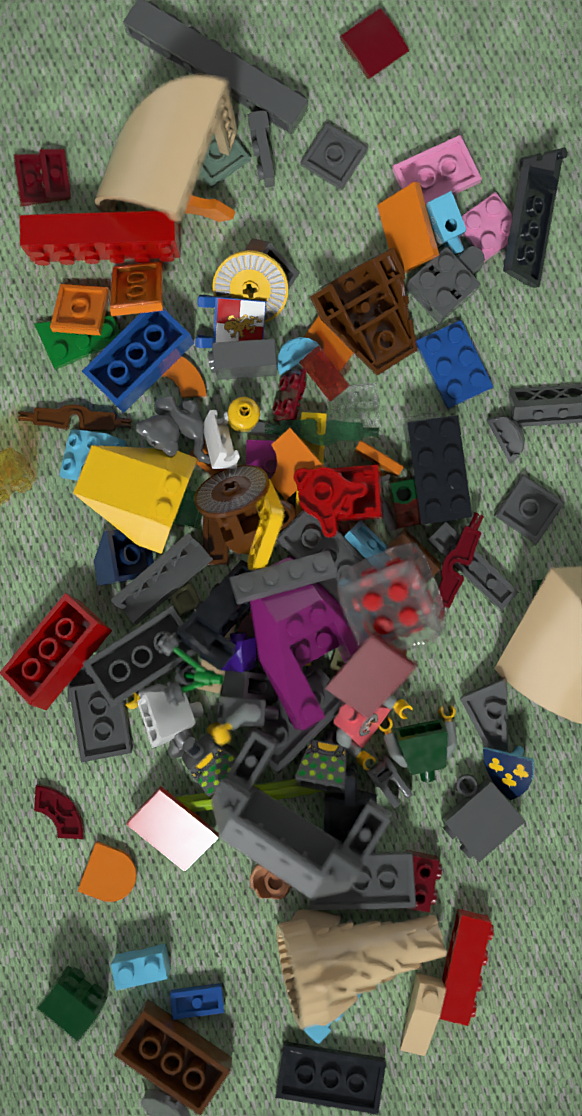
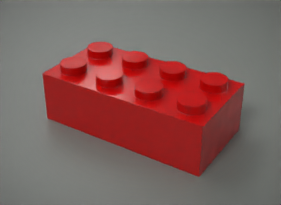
[0,593,113,710]

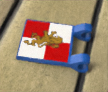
[195,294,266,348]

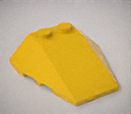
[73,445,198,554]

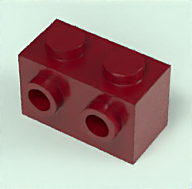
[406,849,442,913]

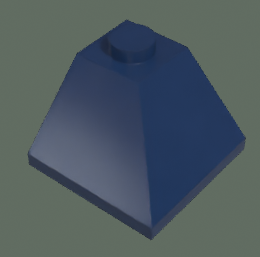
[94,530,154,586]

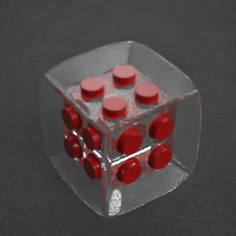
[337,543,447,651]

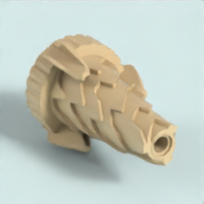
[276,910,447,1029]

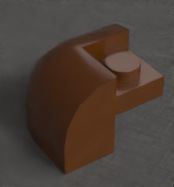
[216,506,260,555]

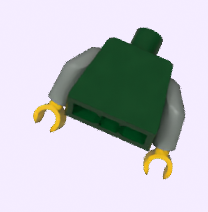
[378,705,457,783]

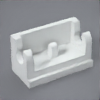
[203,410,240,469]

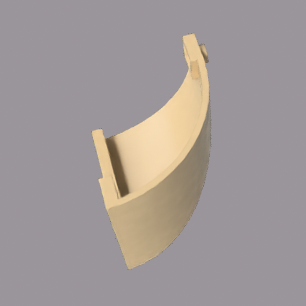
[95,76,238,223]
[494,566,582,724]

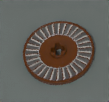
[194,465,270,518]

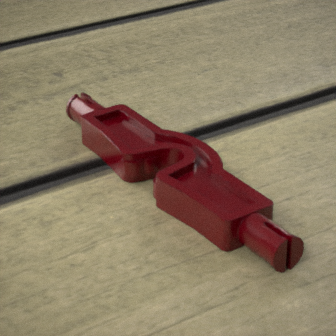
[430,512,484,622]

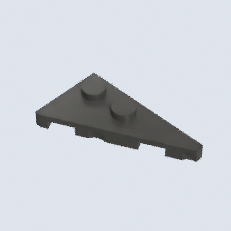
[460,677,509,753]

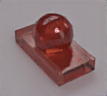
[299,346,351,402]

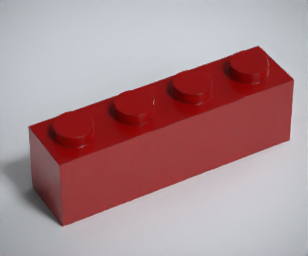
[439,909,494,1026]

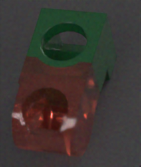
[388,479,419,529]

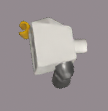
[125,684,203,758]

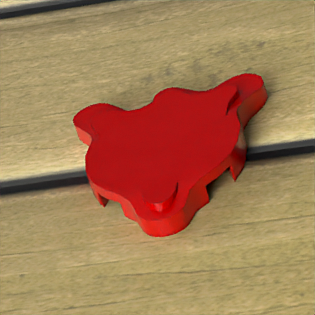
[293,467,368,538]

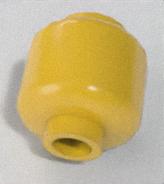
[227,397,260,432]

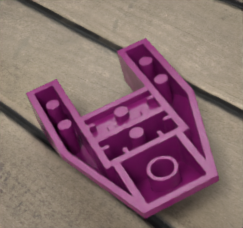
[250,555,367,730]

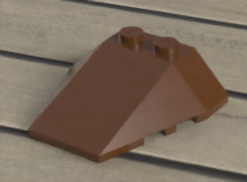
[309,248,417,375]

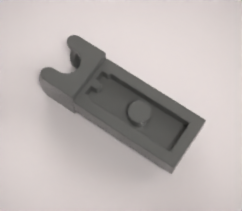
[247,111,275,188]

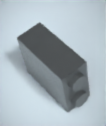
[208,339,277,380]
[442,778,526,862]

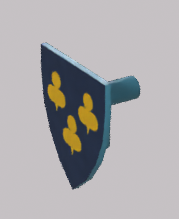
[483,746,534,801]

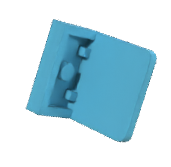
[60,429,127,481]

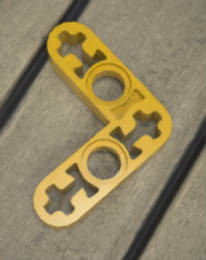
[248,479,284,571]

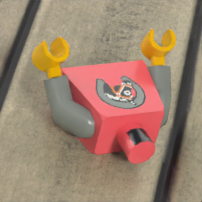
[333,696,413,770]

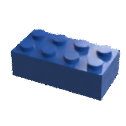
[82,308,194,413]

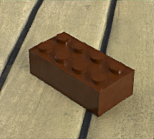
[113,999,232,1116]

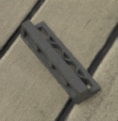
[508,384,582,427]
[111,533,213,625]

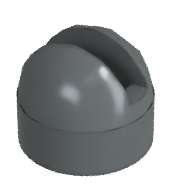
[457,774,478,796]

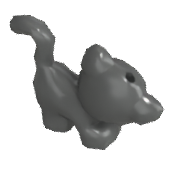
[136,397,211,464]

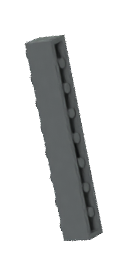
[123,0,308,135]

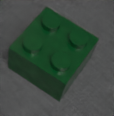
[36,966,107,1042]

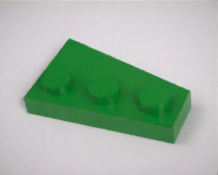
[34,316,120,370]

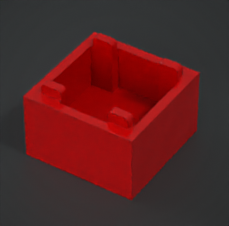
[332,465,384,522]

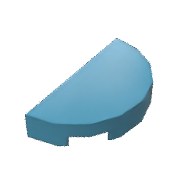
[277,337,324,375]

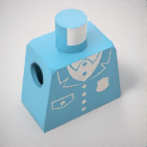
[426,191,466,255]

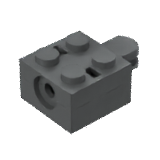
[406,246,485,325]

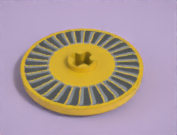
[213,250,288,323]

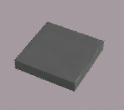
[300,122,368,191]
[494,474,565,544]

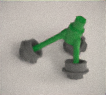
[158,632,224,706]

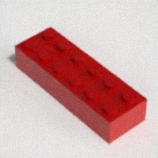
[19,211,180,266]

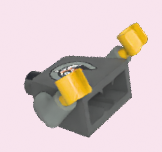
[207,696,279,744]

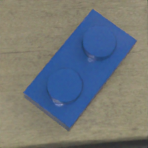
[170,983,225,1020]

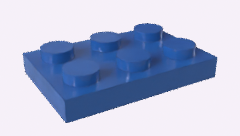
[416,320,493,409]

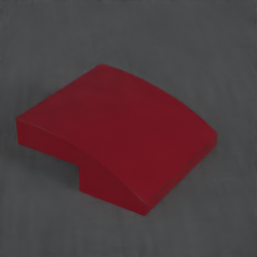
[339,8,410,80]
[13,149,71,207]

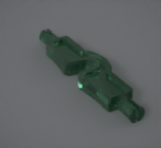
[265,419,380,446]

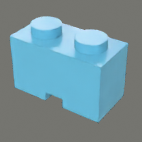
[110,944,171,990]

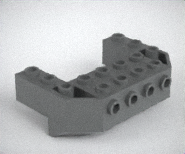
[211,728,393,898]

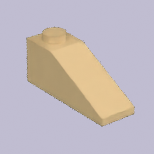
[400,973,446,1056]

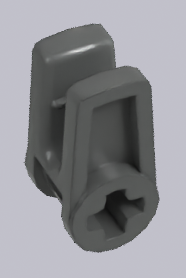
[366,754,413,808]

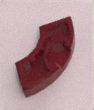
[34,784,85,840]

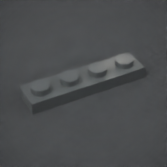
[427,522,519,611]
[230,550,338,604]

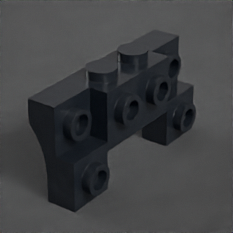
[177,559,252,671]

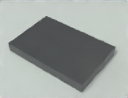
[68,681,132,763]

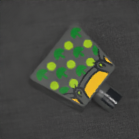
[295,730,347,795]
[182,733,239,797]

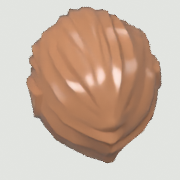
[250,863,292,900]

